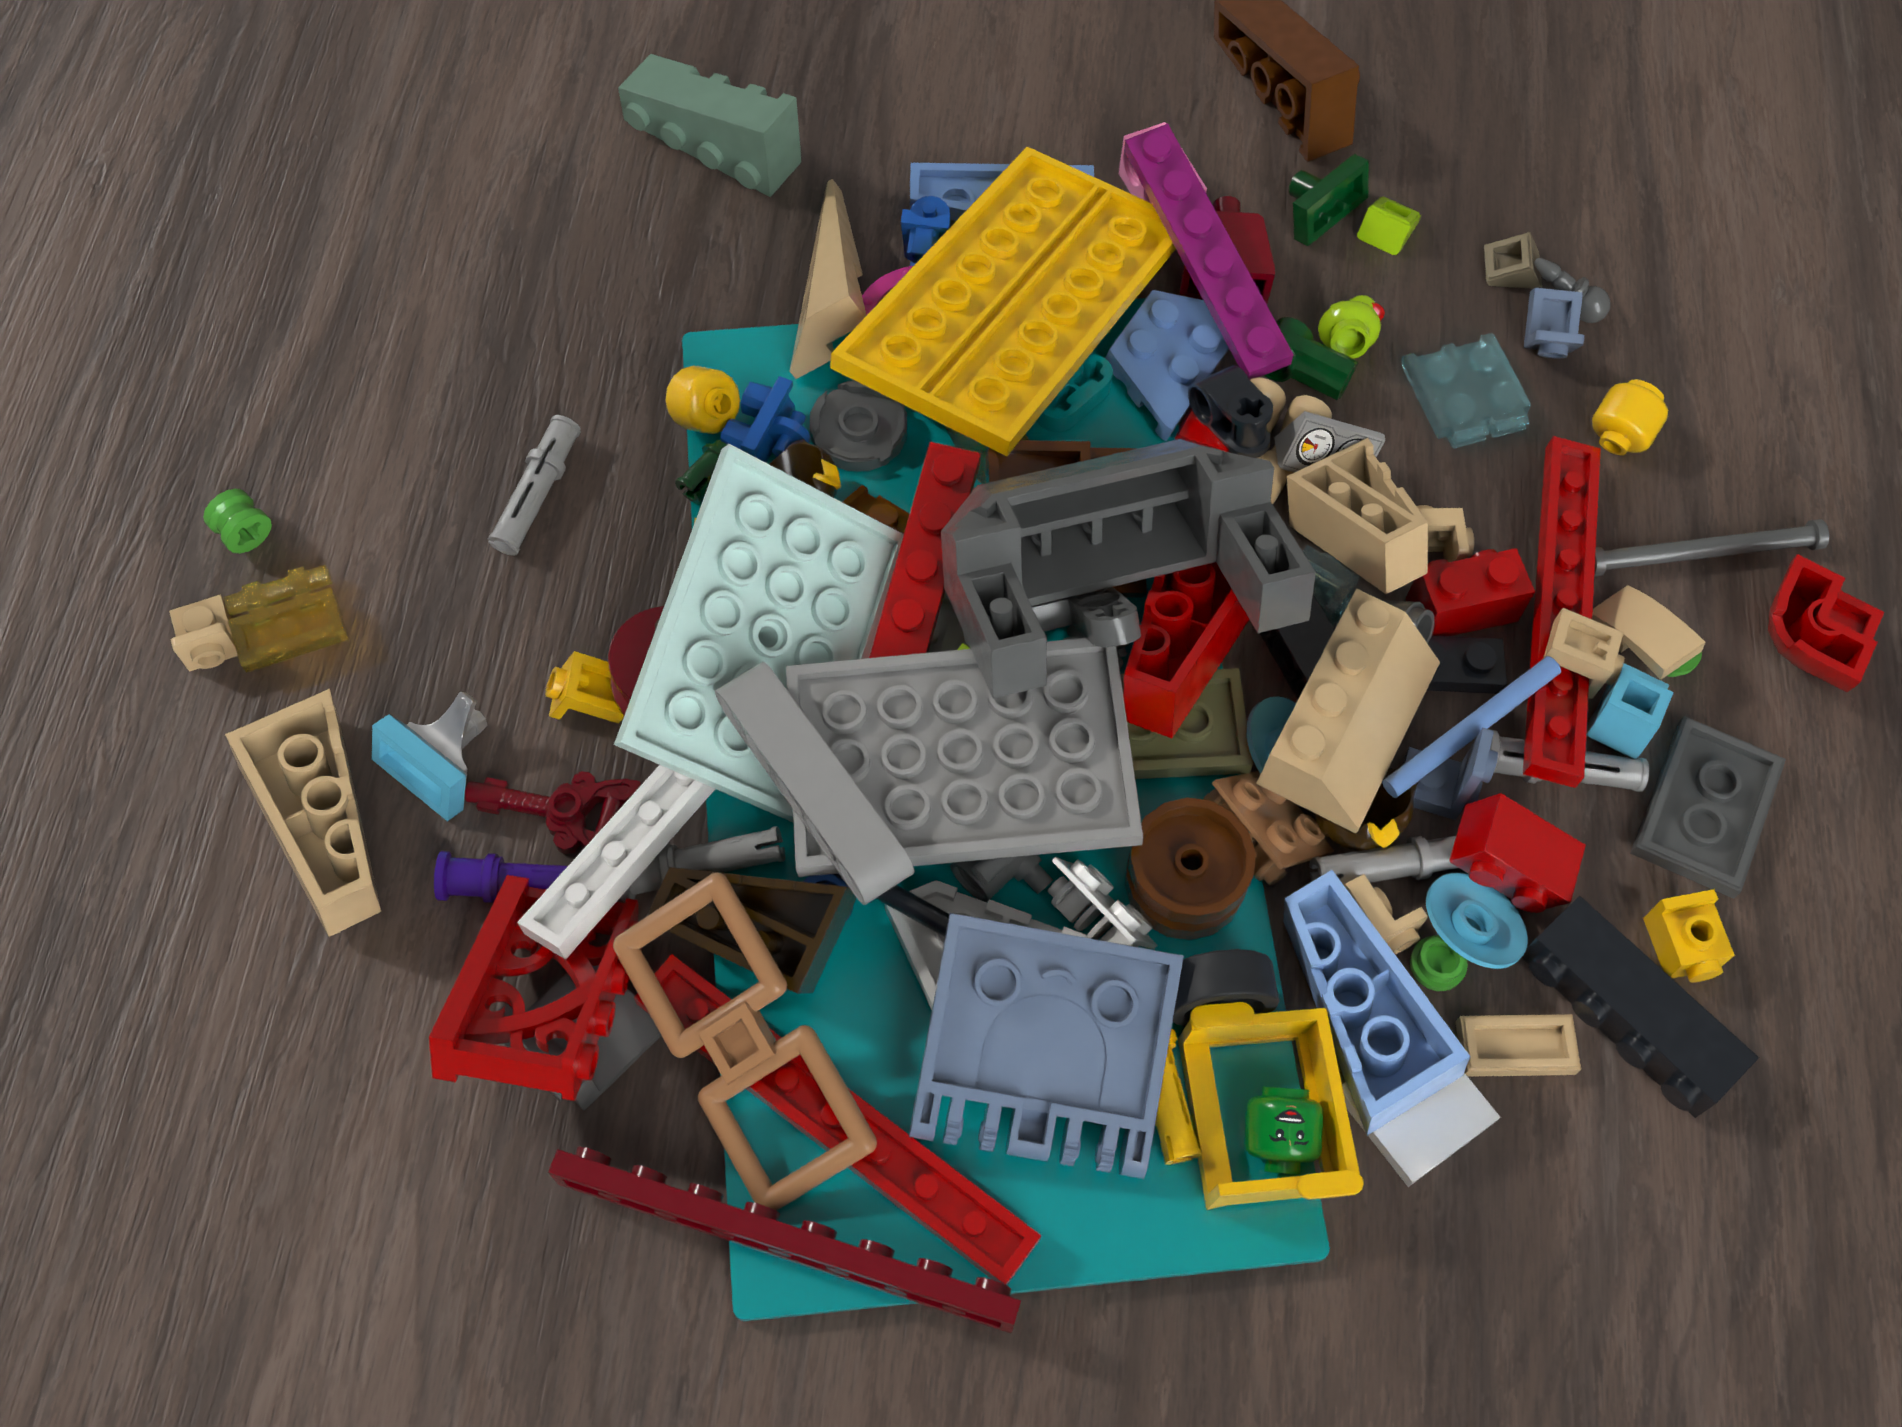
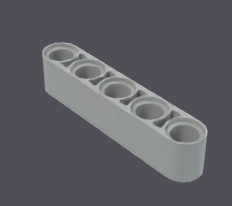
[715,662,914,905]

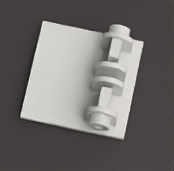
[1048,857,1158,949]

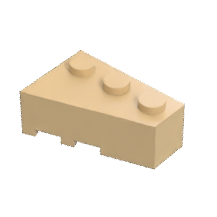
[1287,438,1428,594]

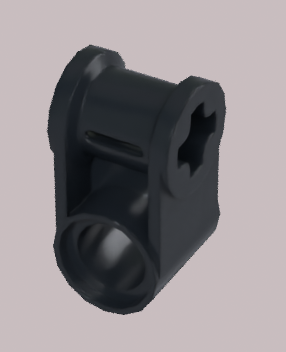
[1188,365,1273,458]

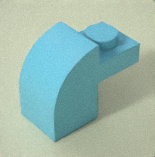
[1586,663,1674,759]

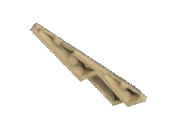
[790,179,867,379]

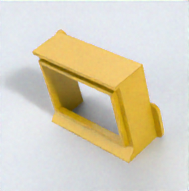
[1178,1002,1363,1210]

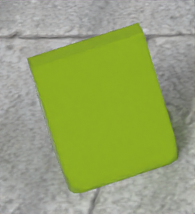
[1357,196,1422,255]

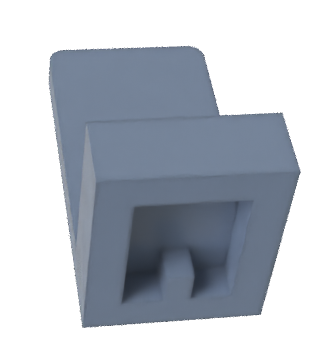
[1402,728,1498,820]

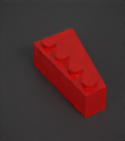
[1123,562,1249,739]

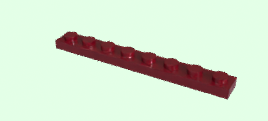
[548,1147,1021,1334]

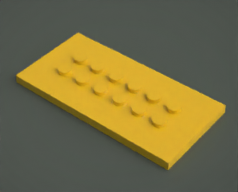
[830,146,1176,456]

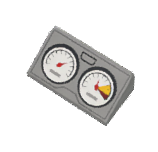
[1274,411,1385,472]

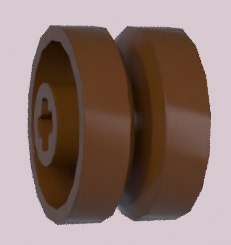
[1124,797,1256,940]

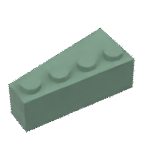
[618,54,801,197]

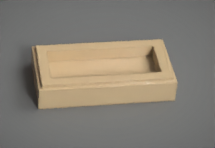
[1455,1014,1581,1077]

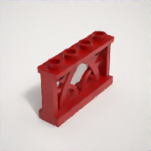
[429,875,643,1101]

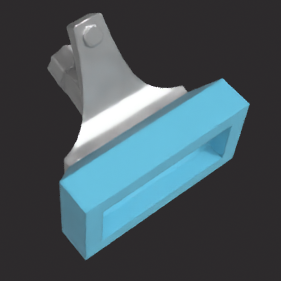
[372,692,488,821]

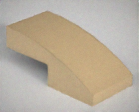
[1592,585,1706,680]

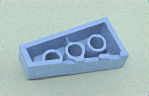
[1283,870,1470,1136]

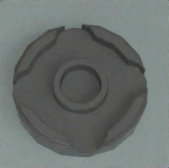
[810,381,907,471]

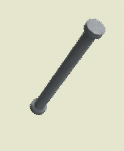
[1594,519,1829,577]

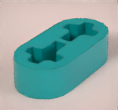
[1036,353,1113,432]

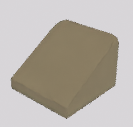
[1484,232,1542,289]

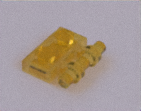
[224,564,349,673]

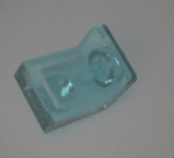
[1303,545,1360,626]

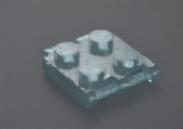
[1401,333,1531,449]

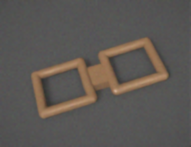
[613,872,877,1211]

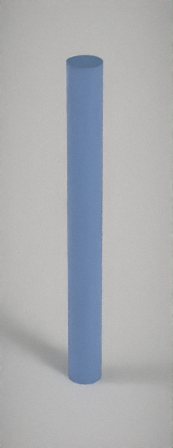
[1382,656,1561,798]

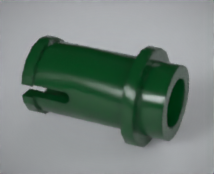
[675,440,727,504]

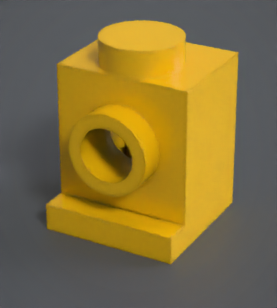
[1643,889,1735,983]

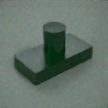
[1289,154,1369,246]

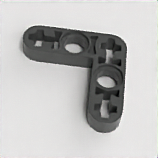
[963,587,1141,647]

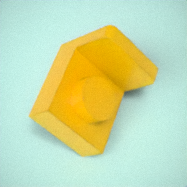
[545,651,624,724]

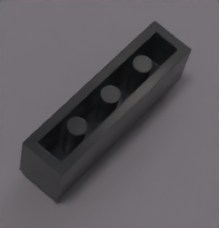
[1522,896,1759,1118]

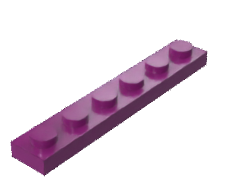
[1124,123,1294,380]

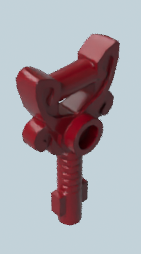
[464,771,641,855]

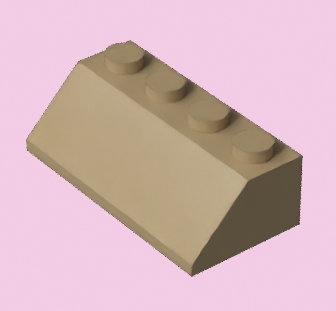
[1256,588,1440,833]

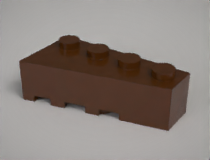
[1214,0,1360,162]

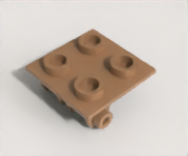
[1203,771,1334,886]

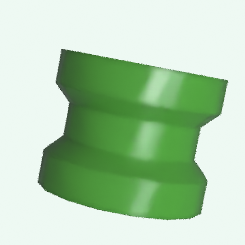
[203,488,272,554]

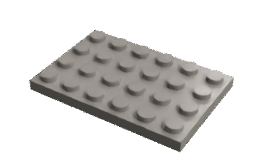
[786,638,1143,877]

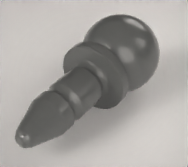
[1534,258,1611,323]

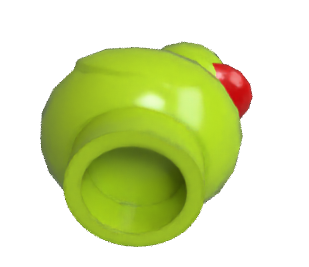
[1318,295,1385,359]

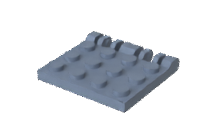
[909,913,1183,1179]

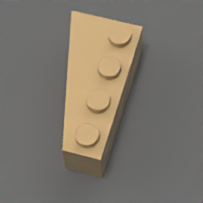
[225,689,381,937]

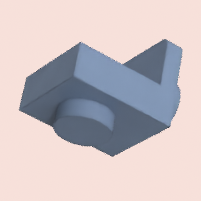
[1524,288,1585,358]

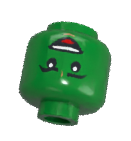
[1245,1086,1323,1174]

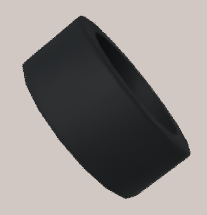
[1173,949,1279,1027]

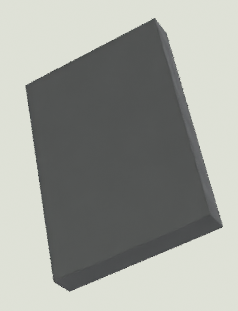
[1630,716,1786,899]

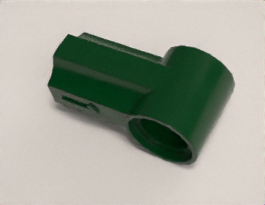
[1264,317,1358,400]

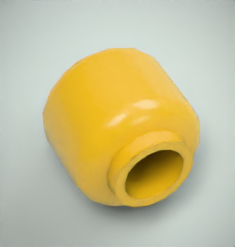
[665,365,740,434]
[1592,379,1668,455]

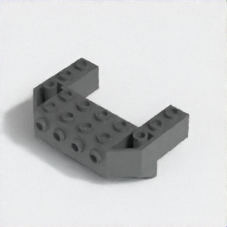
[941,439,1316,699]

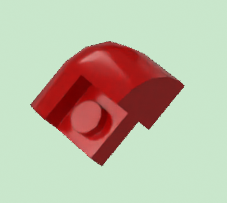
[1768,554,1885,692]

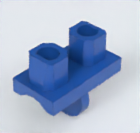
[901,196,951,266]
[720,376,811,463]

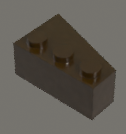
[646,867,856,994]

